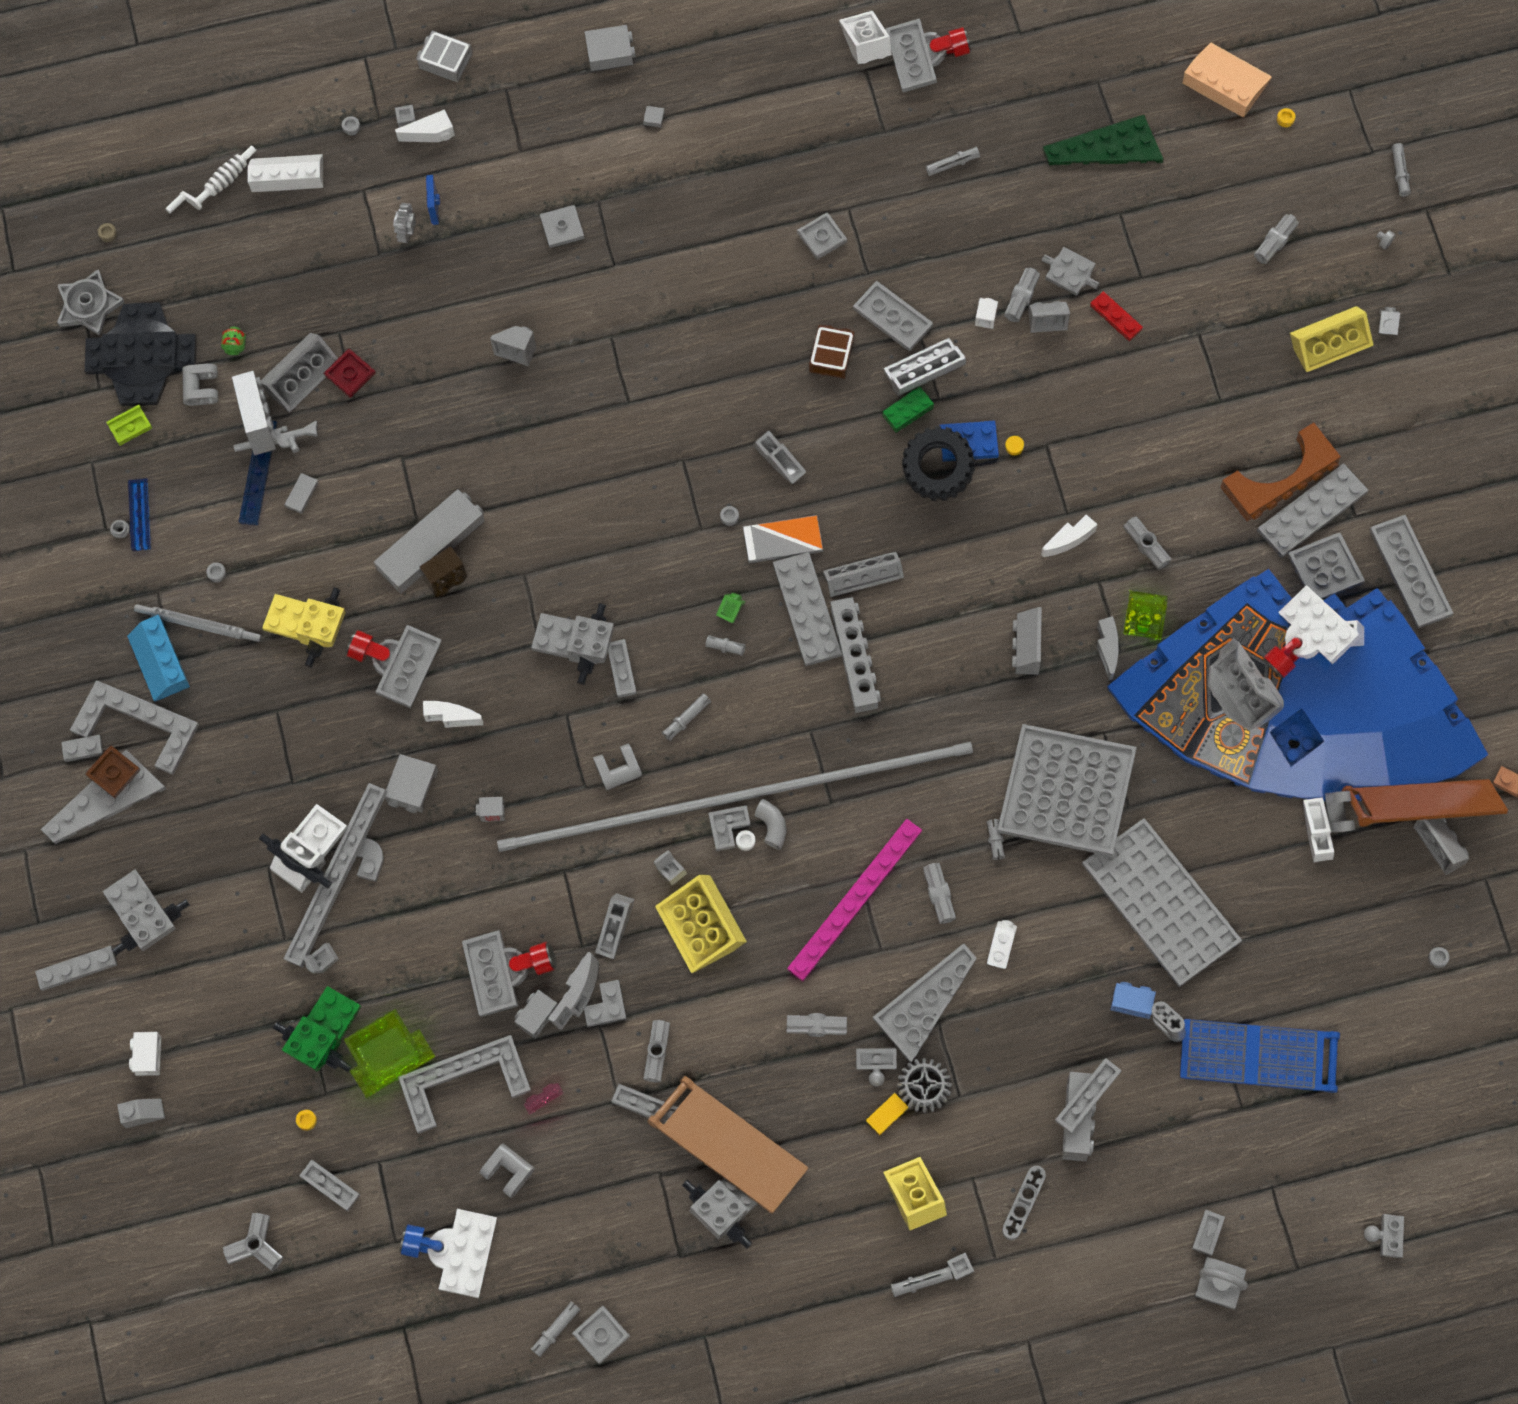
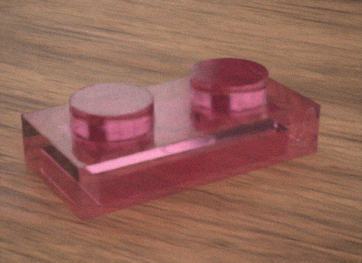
[523,1083,563,1115]

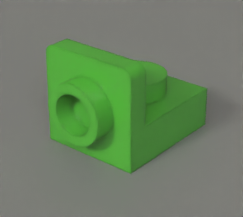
[716,592,745,623]

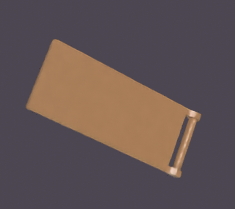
[647,1076,808,1213]

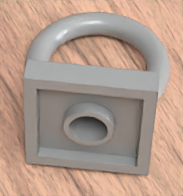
[1195,1257,1248,1310]

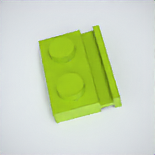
[106,405,152,446]

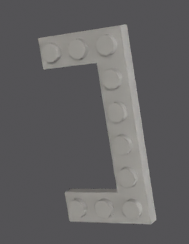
[70,680,199,775]
[398,1035,531,1134]

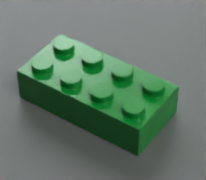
[882,387,934,433]

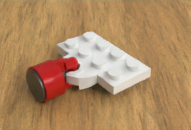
[1263,585,1361,678]

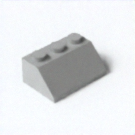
[1012,607,1042,675]
[1413,818,1469,875]

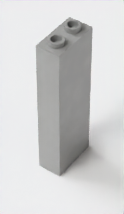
[374,489,485,594]

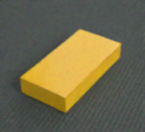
[866,1093,909,1136]

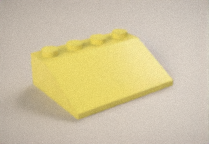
[655,875,747,973]

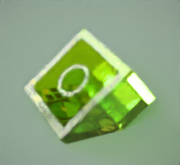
[1123,591,1168,640]

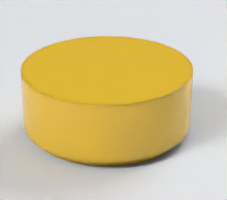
[1277,108,1296,127]
[1005,436,1024,455]
[296,1110,317,1131]

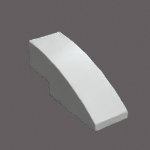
[1041,515,1097,557]
[423,701,483,728]
[1303,798,1334,862]

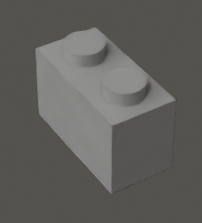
[515,990,558,1039]

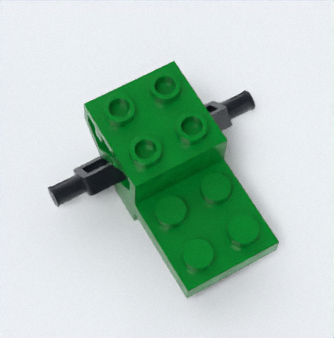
[273,986,361,1073]

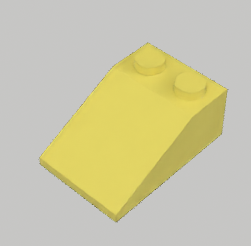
[883,1157,947,1231]

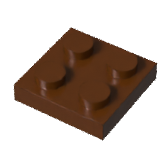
[85,745,140,799]

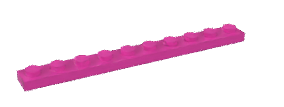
[787,819,922,982]

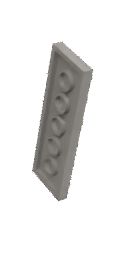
[1257,463,1368,558]
[1370,515,1453,629]
[773,552,842,666]

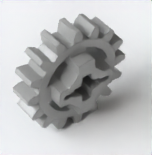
[393,203,416,243]

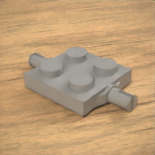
[1041,247,1100,296]

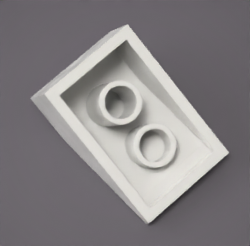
[839,11,892,64]

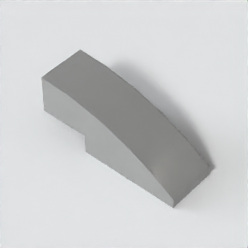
[752,431,806,484]
[1096,616,1119,681]

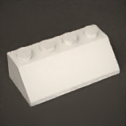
[248,154,323,192]

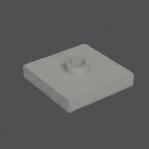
[540,205,585,248]
[797,212,847,260]
[572,1305,630,1365]

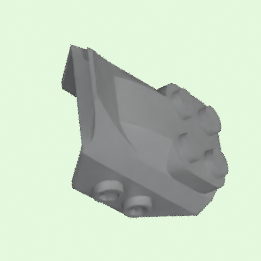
[1208,638,1284,731]

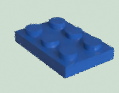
[939,421,999,462]

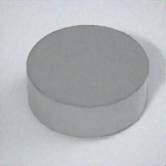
[342,116,360,135]
[720,506,739,526]
[206,563,226,582]
[1428,947,1449,968]

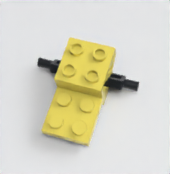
[262,587,346,668]

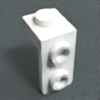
[987,920,1017,969]

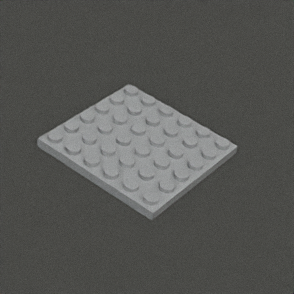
[997,724,1137,857]

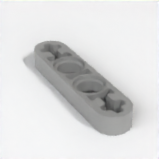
[1002,1166,1046,1240]

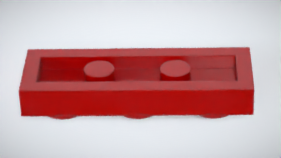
[1090,291,1143,342]

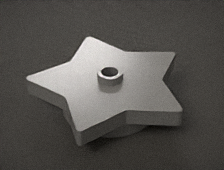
[57,270,124,335]

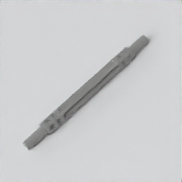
[134,604,262,642]

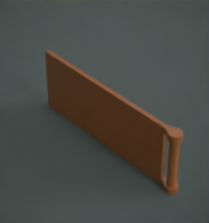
[1342,779,1508,827]

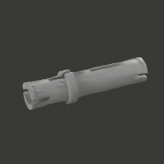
[1392,143,1411,197]
[926,146,980,176]
[662,693,711,741]
[891,1266,953,1297]
[530,1301,581,1357]

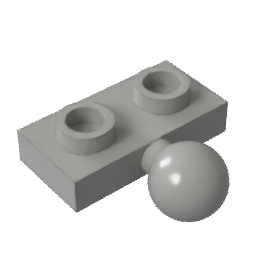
[856,1048,897,1087]
[1364,1214,1404,1258]

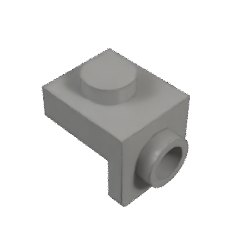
[1378,307,1400,335]
[654,850,687,885]
[303,943,339,973]

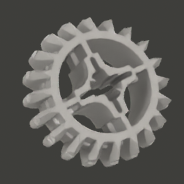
[897,1058,952,1113]

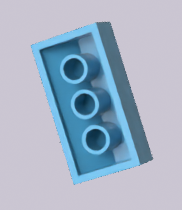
[127,614,190,702]

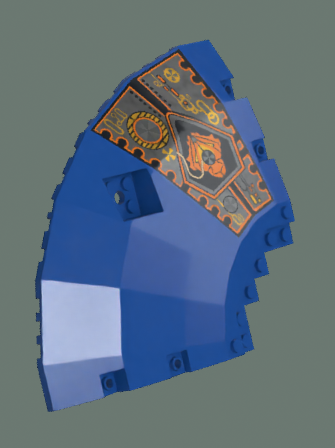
[1107,569,1488,802]

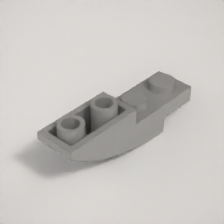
[548,952,599,1030]

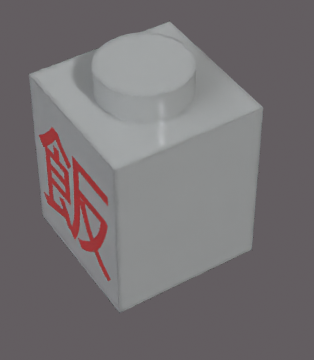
[476,797,505,822]

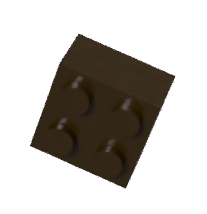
[419,546,467,597]

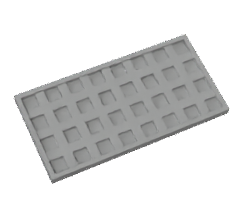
[1082,818,1242,987]

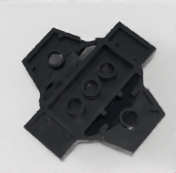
[84,302,196,406]

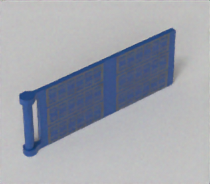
[1180,1019,1340,1093]

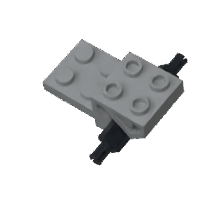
[531,603,614,685]
[102,869,190,956]
[682,1179,758,1249]

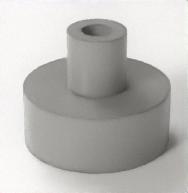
[1376,230,1396,250]

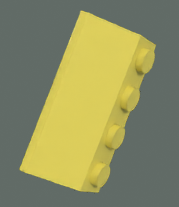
[1290,306,1373,372]

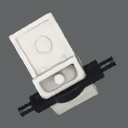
[259,804,347,893]

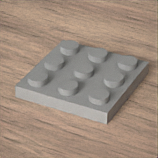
[1288,532,1365,600]

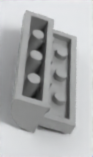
[884,338,966,396]

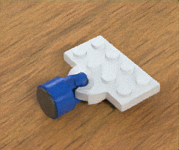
[399,1209,497,1298]

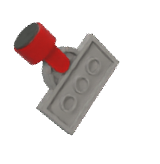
[885,18,971,92]
[346,625,442,708]
[462,930,556,1017]

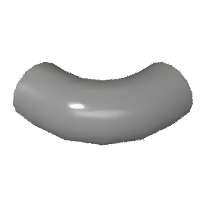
[755,799,787,850]

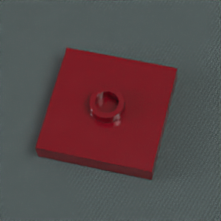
[323,349,376,398]

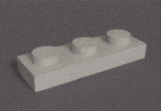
[608,639,637,698]
[299,1160,360,1211]

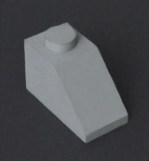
[117,1099,165,1128]

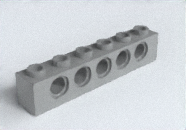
[831,597,881,713]

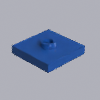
[426,175,440,225]

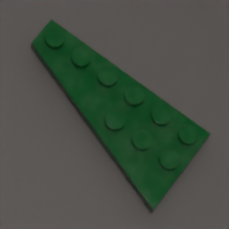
[1043,115,1164,165]

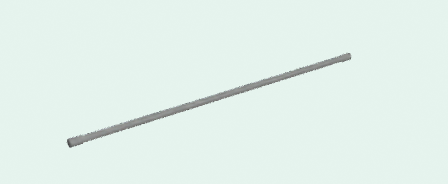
[497,742,973,852]

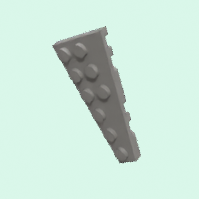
[41,750,166,844]
[873,943,977,1063]

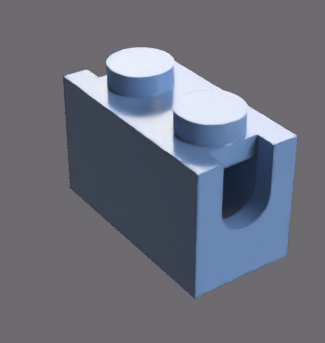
[1110,982,1156,1019]

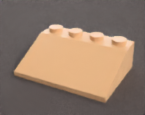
[1182,43,1272,118]

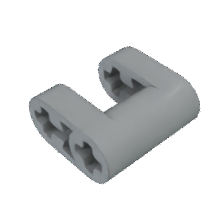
[183,364,218,406]
[593,743,642,790]
[1325,791,1355,832]
[1152,1001,1186,1042]
[479,1143,535,1198]

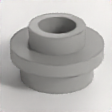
[110,520,130,539]

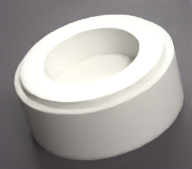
[736,830,755,851]

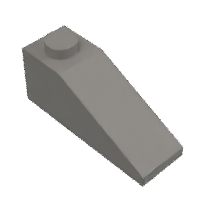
[595,893,635,959]

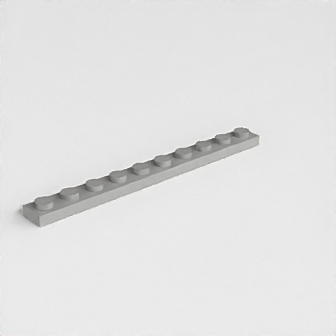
[284,783,388,968]

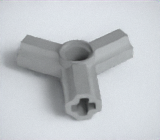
[223,1213,284,1271]

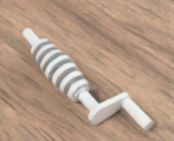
[165,146,256,214]

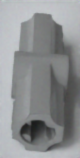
[1254,214,1299,264]
[1004,267,1040,322]
[1123,516,1171,570]
[923,863,956,924]
[787,1013,847,1037]
[644,1020,670,1083]

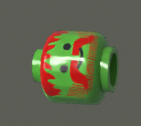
[221,327,246,356]

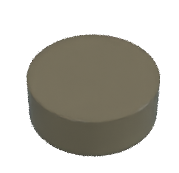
[98,223,117,242]

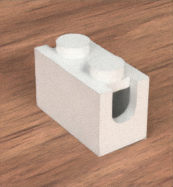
[129,1032,162,1076]

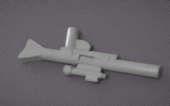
[233,421,318,453]

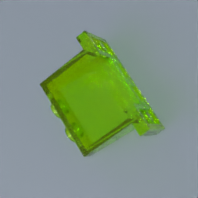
[344,1009,435,1098]

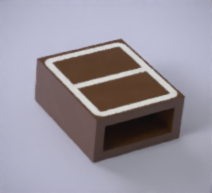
[809,325,855,379]

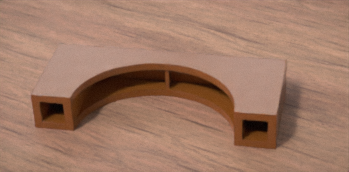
[1220,422,1341,522]

